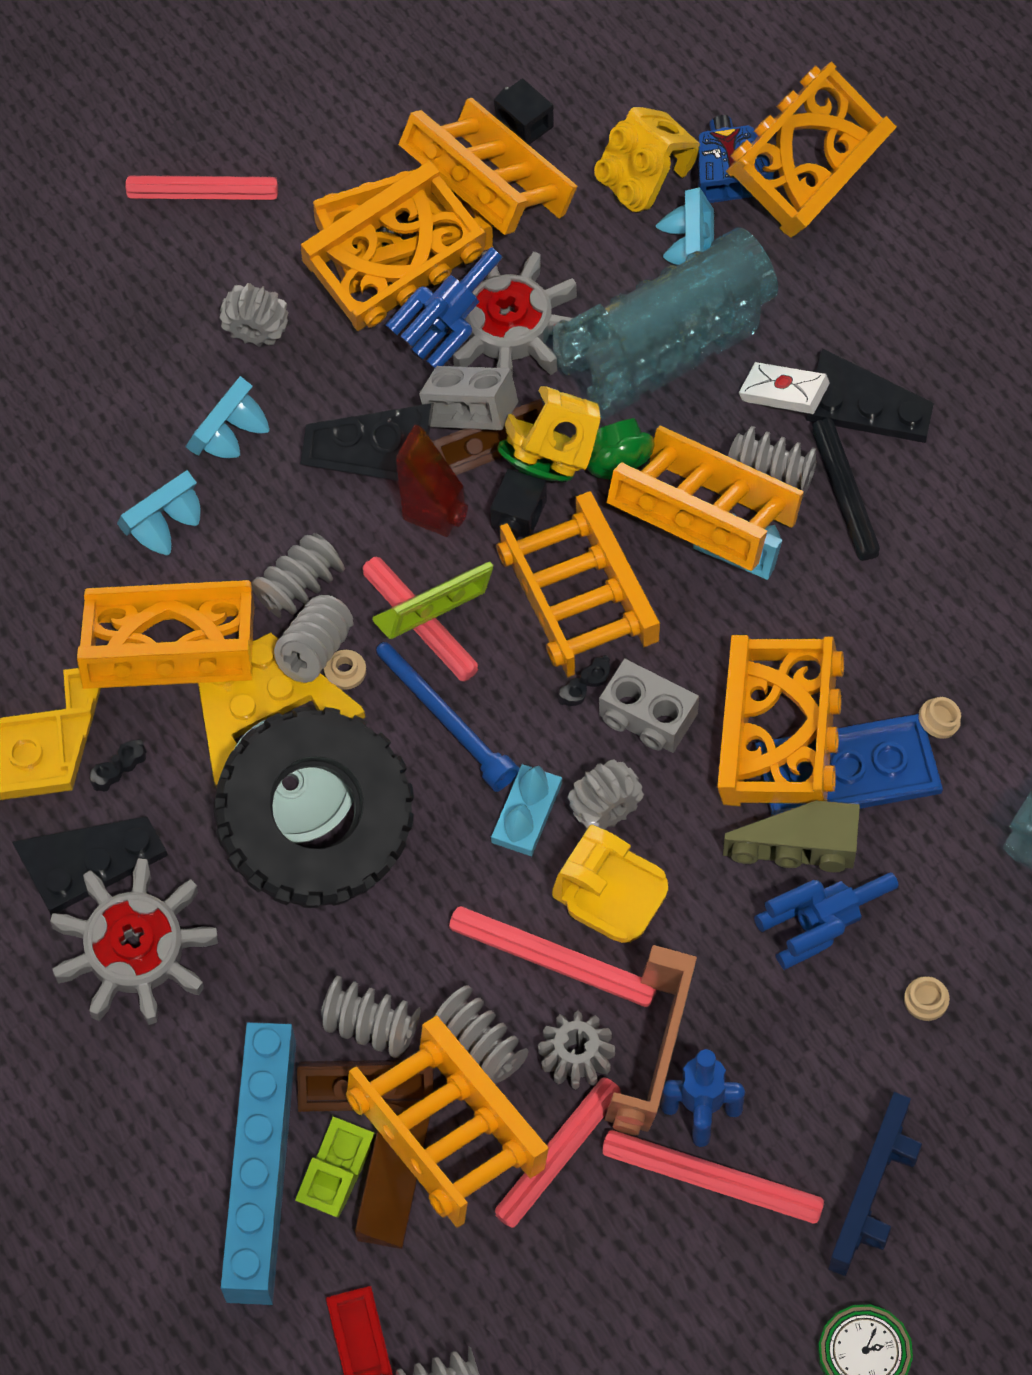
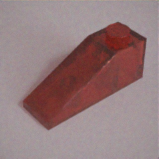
[396,425,468,537]

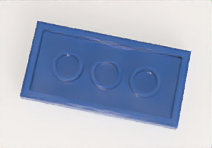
[755,714,943,816]

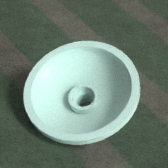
[233,720,354,844]

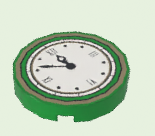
[818,1304,913,1375]

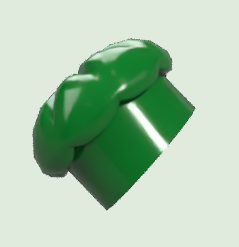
[587,418,654,479]

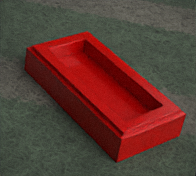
[326,1286,393,1375]

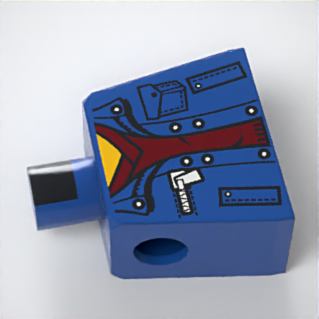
[698,115,774,203]

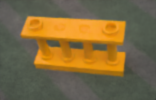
[398,98,578,235]
[607,425,804,571]
[496,491,660,678]
[346,1015,549,1228]

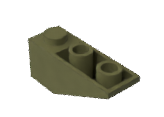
[723,800,860,873]

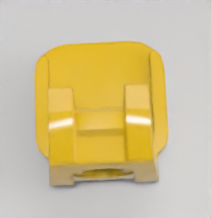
[594,107,700,212]
[504,386,600,477]
[552,825,668,943]

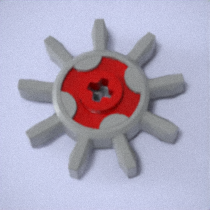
[443,251,583,375]
[50,858,218,1025]

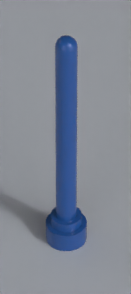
[376,642,520,792]

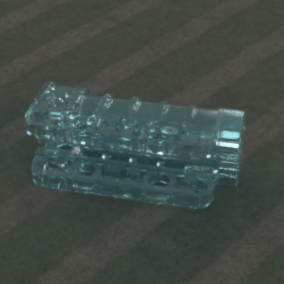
[553,227,778,420]

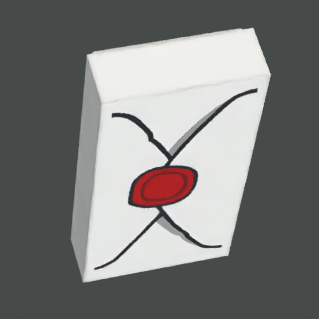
[739,362,830,414]

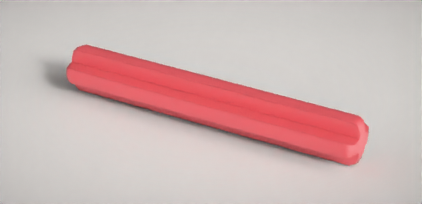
[125,176,278,200]
[362,556,478,682]
[495,1077,621,1228]

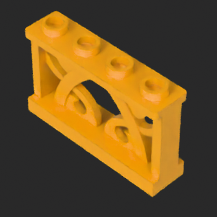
[726,61,897,238]
[301,160,486,331]
[313,170,493,294]
[77,580,255,689]
[717,635,844,806]

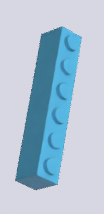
[221,1023,296,1305]

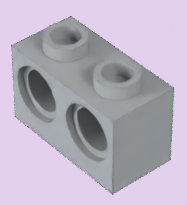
[419,366,518,430]
[599,658,699,753]

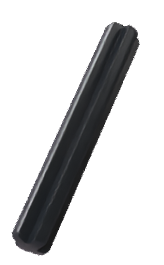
[812,418,880,561]

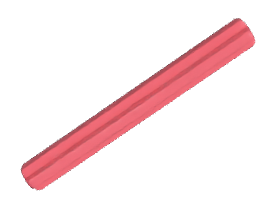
[449,906,656,1007]
[603,1130,824,1224]

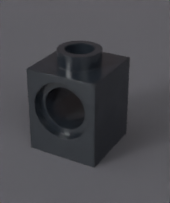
[494,78,554,145]
[490,469,547,539]

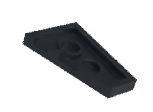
[806,348,934,443]
[300,403,434,484]
[12,816,168,916]

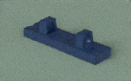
[828,1092,922,1276]

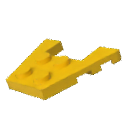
[198,633,365,788]
[0,668,101,800]

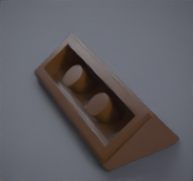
[427,398,544,480]
[297,1060,434,1112]
[355,1103,430,1249]

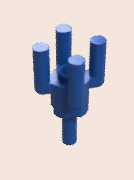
[386,247,503,369]
[754,872,899,970]
[661,1049,745,1147]

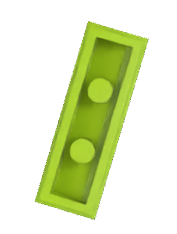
[372,561,494,639]

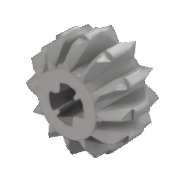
[219,283,289,347]
[568,759,644,830]
[538,1010,615,1090]

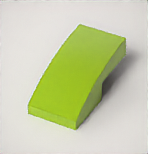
[295,1116,376,1218]

